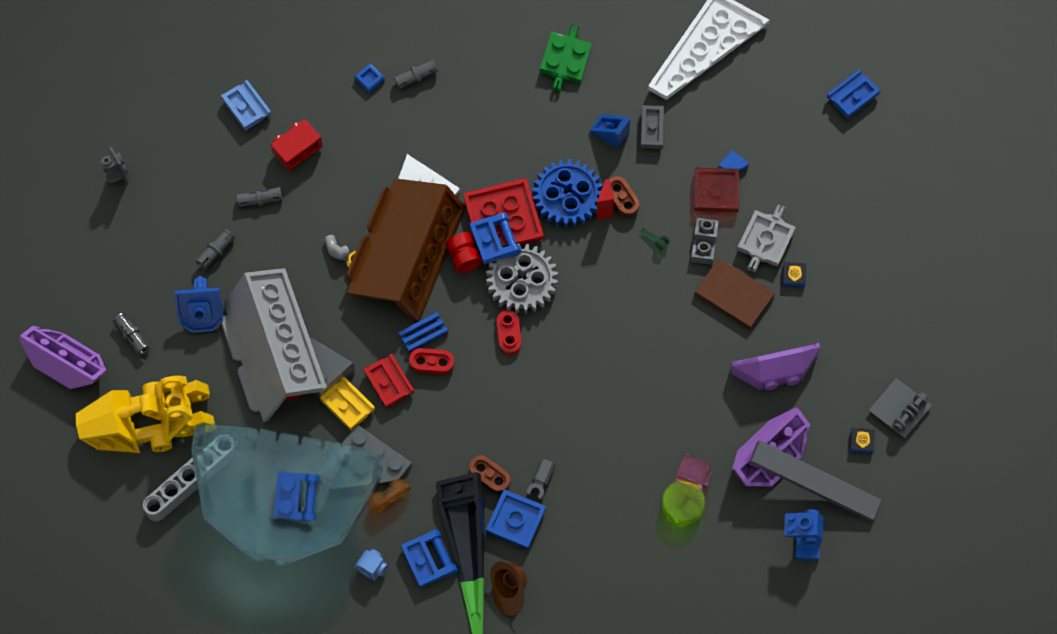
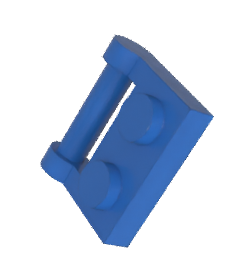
[469,213,522,264]
[274,472,319,521]
[401,529,458,588]

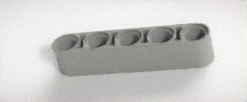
[143,434,236,522]

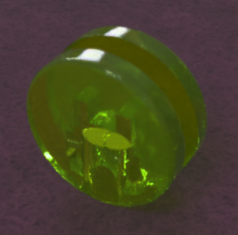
[662,480,705,526]

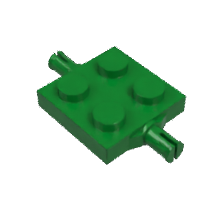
[539,25,592,92]

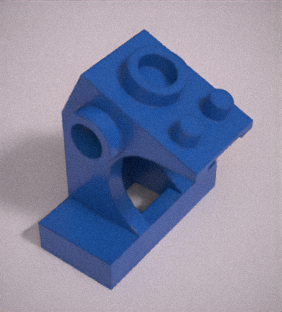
[784,509,824,561]

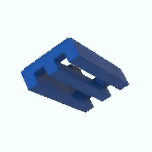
[398,312,448,353]

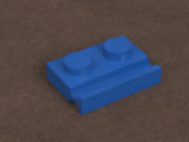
[827,69,881,119]

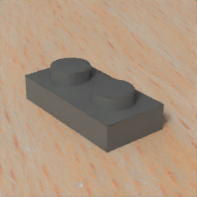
[641,105,664,149]

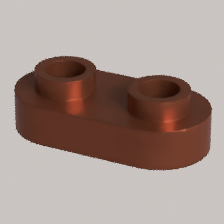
[609,176,639,217]
[469,455,510,493]

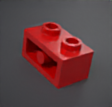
[271,119,323,172]

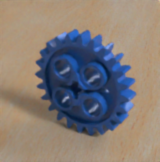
[532,159,603,228]

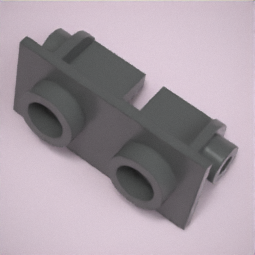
[100,147,128,183]

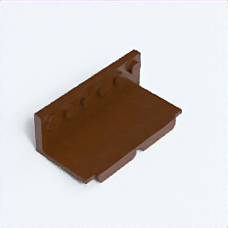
[347,178,465,322]

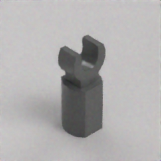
[527,459,555,501]

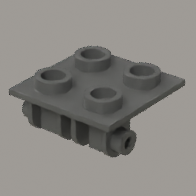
[869,378,932,439]

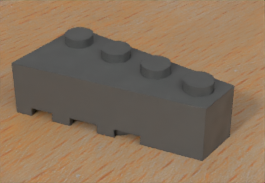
[309,337,355,399]

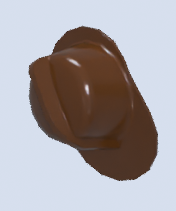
[490,561,527,616]

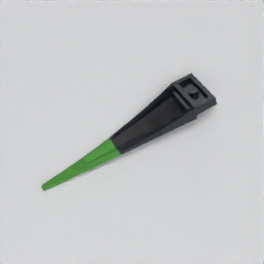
[436,472,485,634]

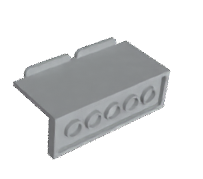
[221,268,327,422]

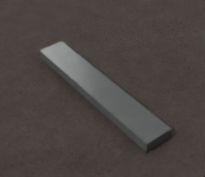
[749,440,881,521]

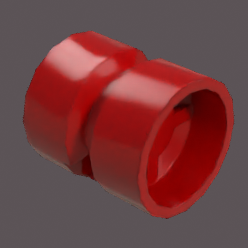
[445,232,483,273]

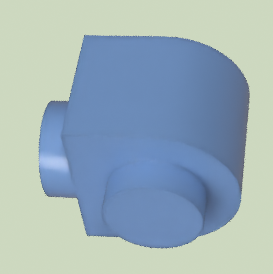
[355,549,388,581]

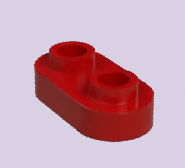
[497,310,521,355]
[409,348,454,374]

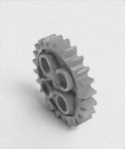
[486,244,558,314]

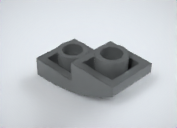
[691,218,719,265]

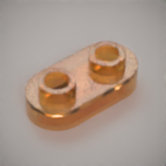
[368,479,411,514]

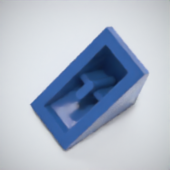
[589,115,630,149]

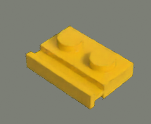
[320,377,375,431]

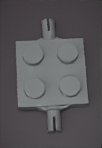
[737,204,796,272]

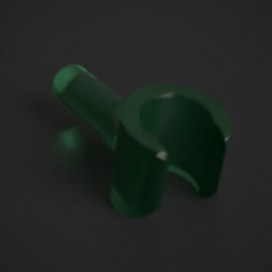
[641,228,670,251]

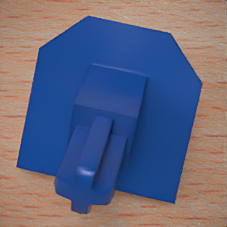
[174,276,224,333]

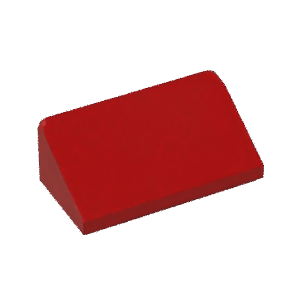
[596,179,614,220]

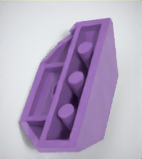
[19,326,107,389]
[730,343,820,390]
[732,407,810,487]

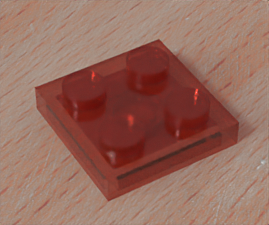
[694,167,739,212]

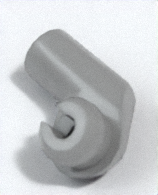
[324,235,350,260]

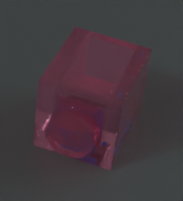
[675,454,713,491]

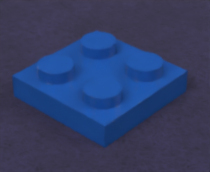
[486,489,546,550]

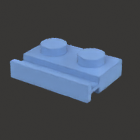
[221,80,271,131]

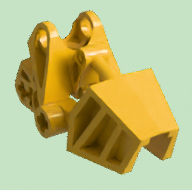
[76,376,216,453]

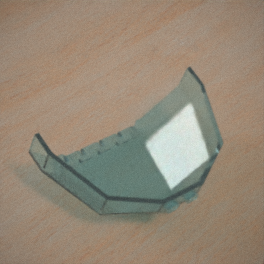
[191,424,385,566]

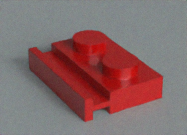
[363,354,415,409]

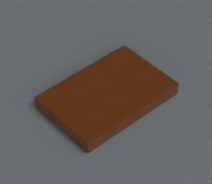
[694,258,775,329]

